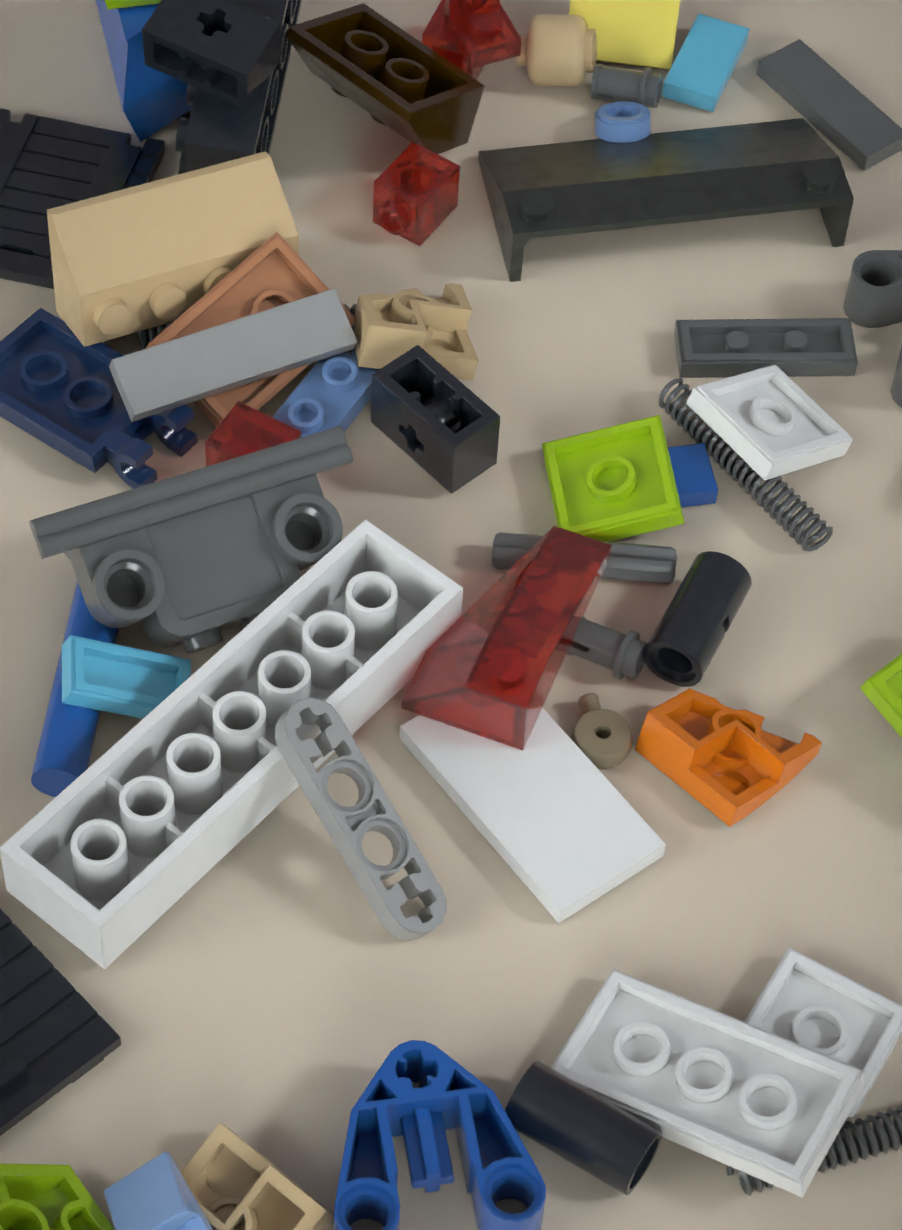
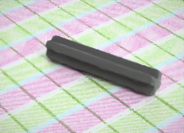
[492,532,677,584]

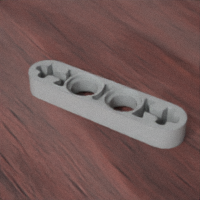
[275,697,447,941]

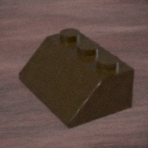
[286,3,485,157]

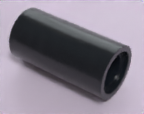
[643,551,752,687]
[505,1060,663,1195]

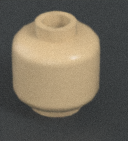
[516,15,597,86]

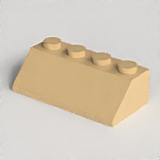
[47,151,299,347]

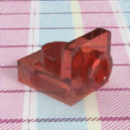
[444,0,522,69]

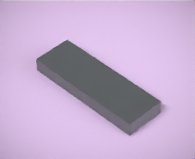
[756,39,902,171]
[674,318,858,378]

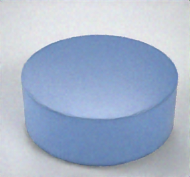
[595,101,651,143]

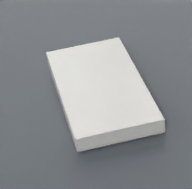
[399,665,666,923]
[551,969,865,1197]

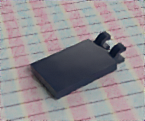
[0,308,198,489]

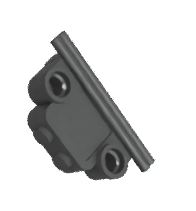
[29,426,353,654]

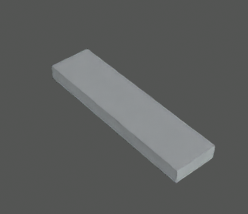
[109,288,358,422]

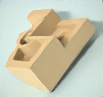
[355,283,479,381]
[180,1122,334,1230]

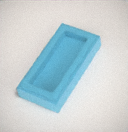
[662,14,750,112]
[62,635,191,719]

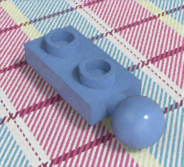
[264,330,379,446]

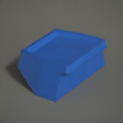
[96,0,192,142]

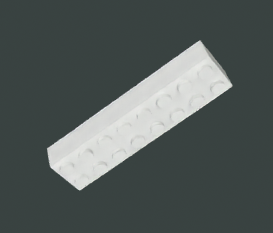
[0,519,463,969]

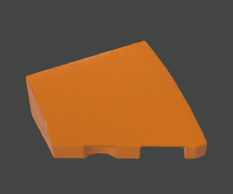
[634,688,822,827]

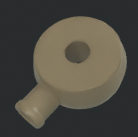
[571,693,633,770]

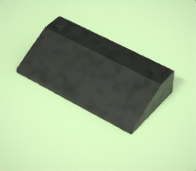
[478,118,854,282]

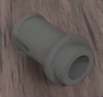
[590,63,663,108]
[563,615,647,680]

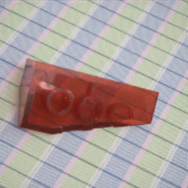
[401,526,613,751]

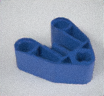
[334,1040,546,1230]

